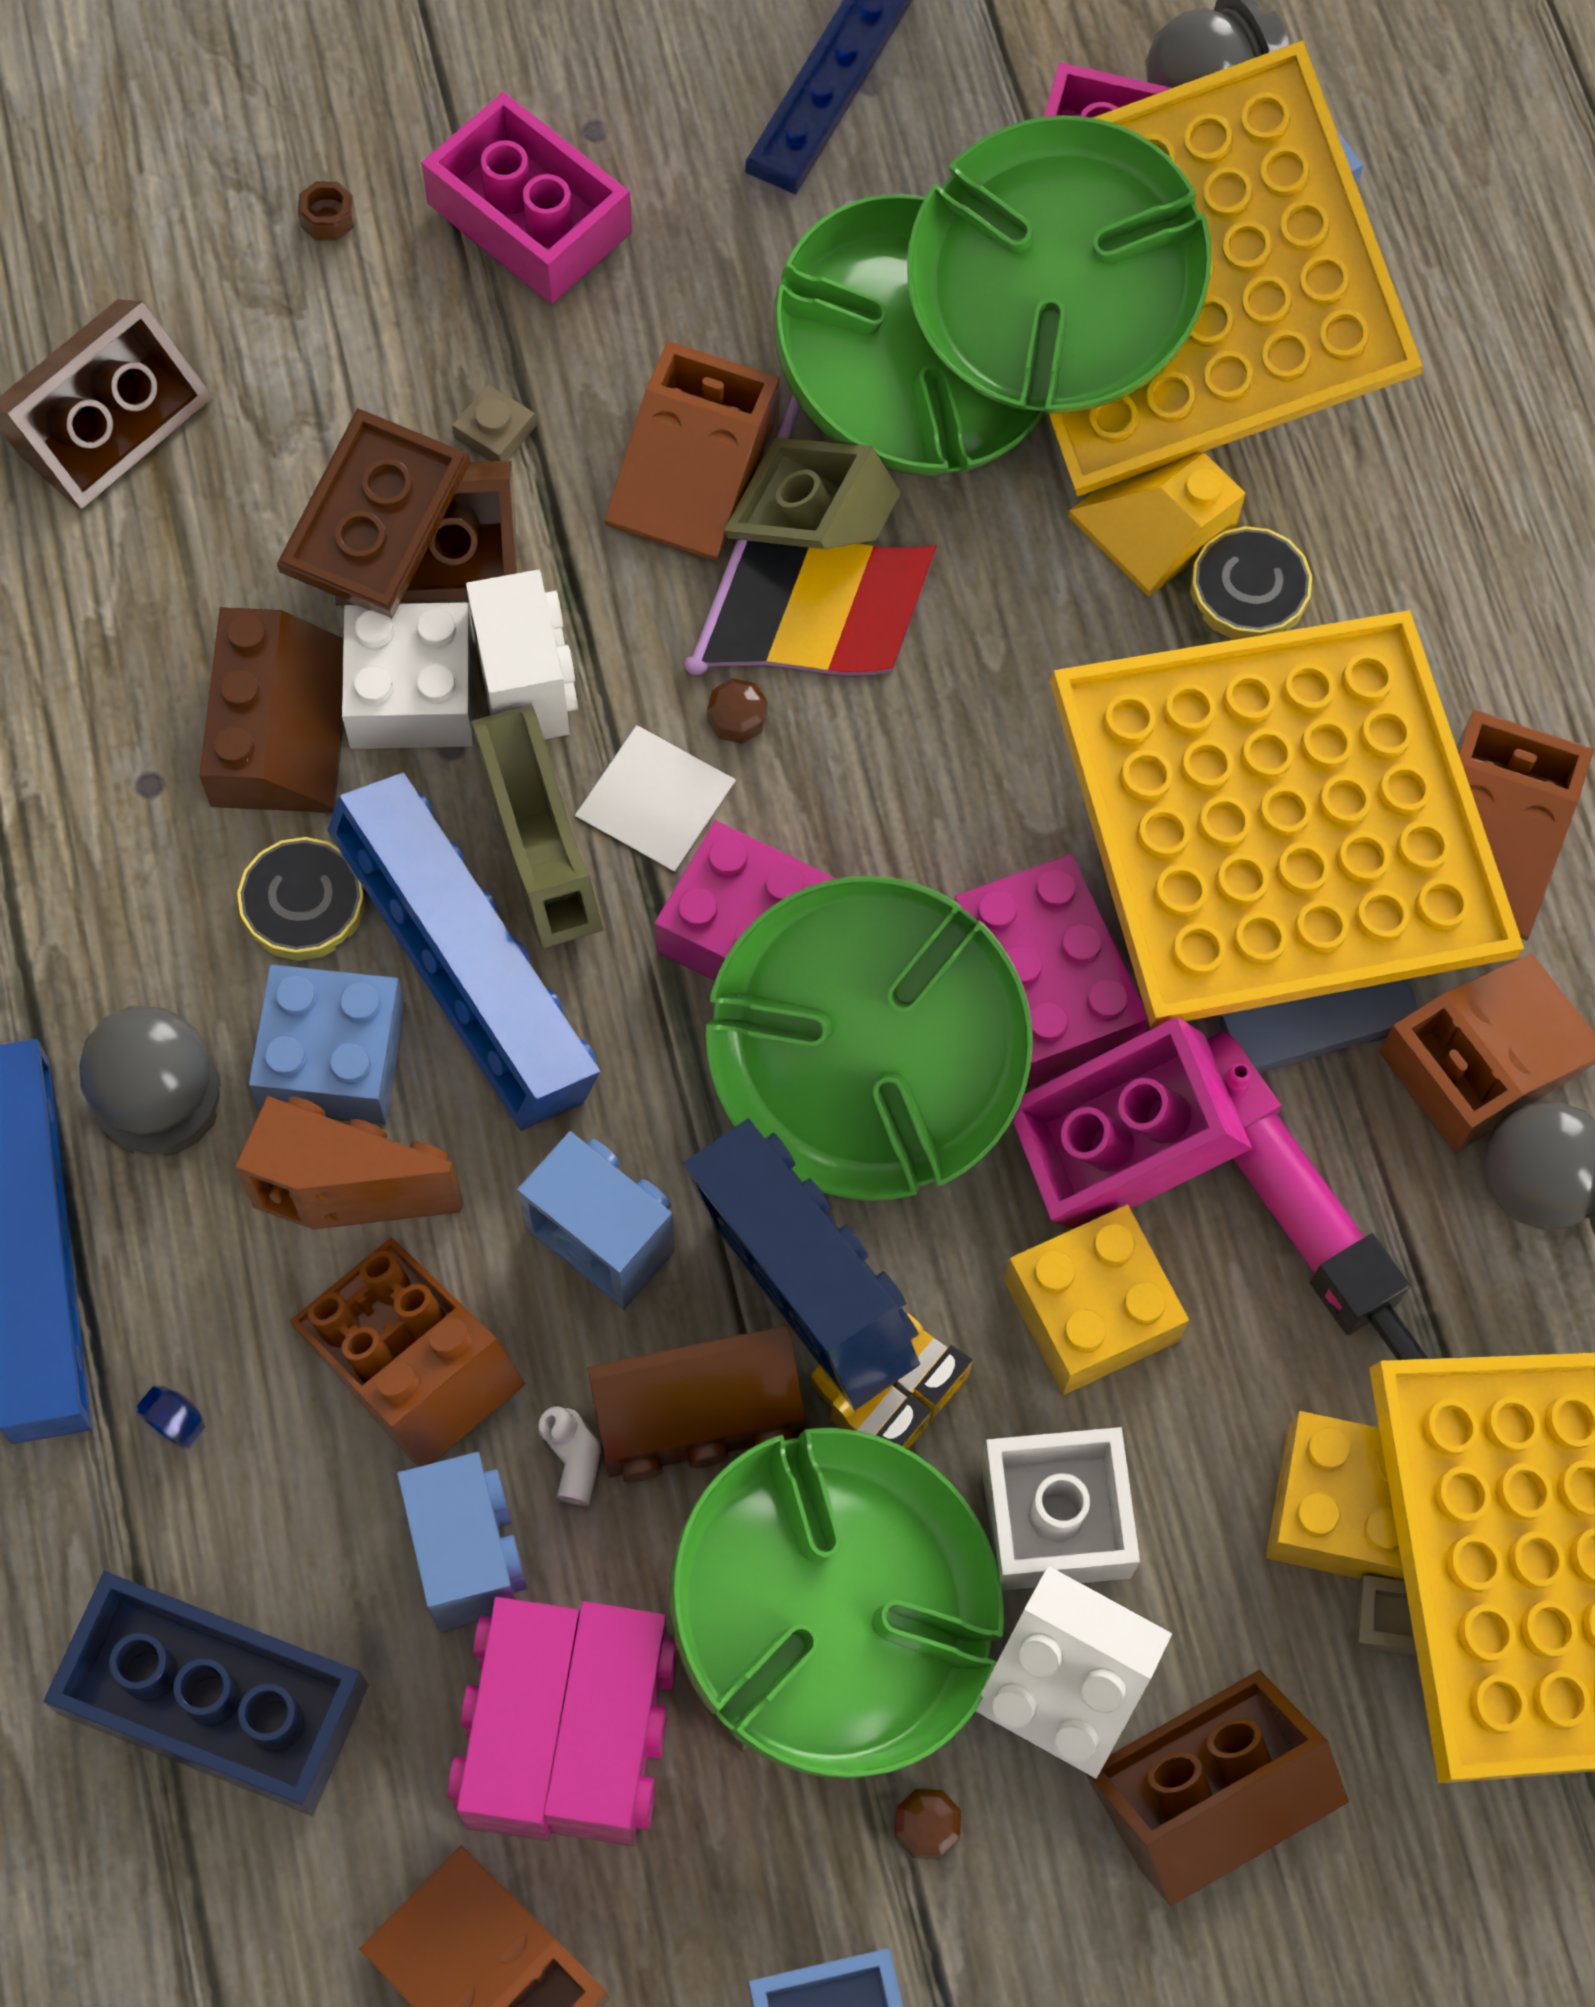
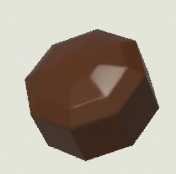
[298,181,355,240]
[707,678,768,743]
[895,1789,961,1859]

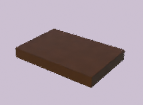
[277,408,471,619]

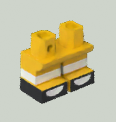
[810,1313,973,1450]

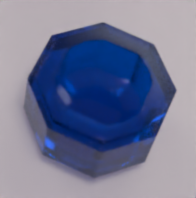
[136,1386,205,1449]

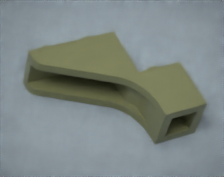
[471,703,604,948]

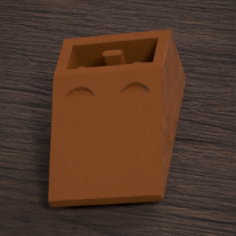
[604,341,780,562]
[1457,709,1594,941]
[1379,953,1595,1153]
[235,1096,464,1230]
[290,1237,525,1467]
[359,1845,609,2007]

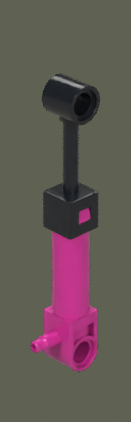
[1207,1031,1429,1360]

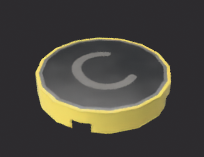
[1190,526,1312,640]
[237,837,366,961]

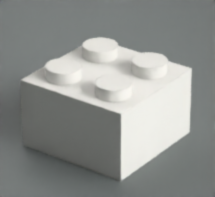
[466,569,578,739]
[342,602,474,749]
[981,1427,1140,1591]
[976,1566,1172,1779]

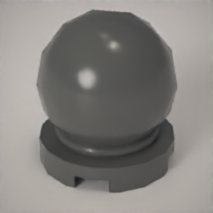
[1145,0,1290,88]
[79,1006,221,1156]
[1483,1101,1595,1234]

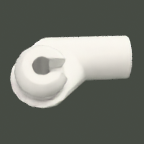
[538,1406,602,1506]

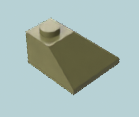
[723,437,901,549]

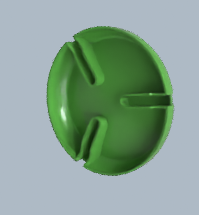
[907,115,1211,414]
[773,194,1045,476]
[706,876,1033,1201]
[669,1428,1004,1778]

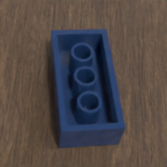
[683,1118,921,1411]
[43,1571,369,1816]

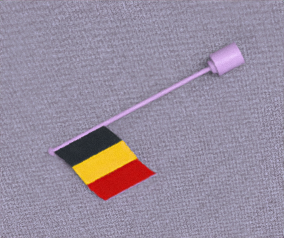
[684,201,938,676]

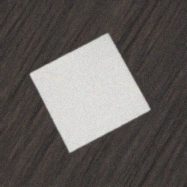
[575,725,736,872]

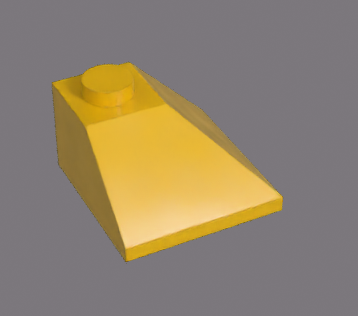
[1068,452,1246,597]

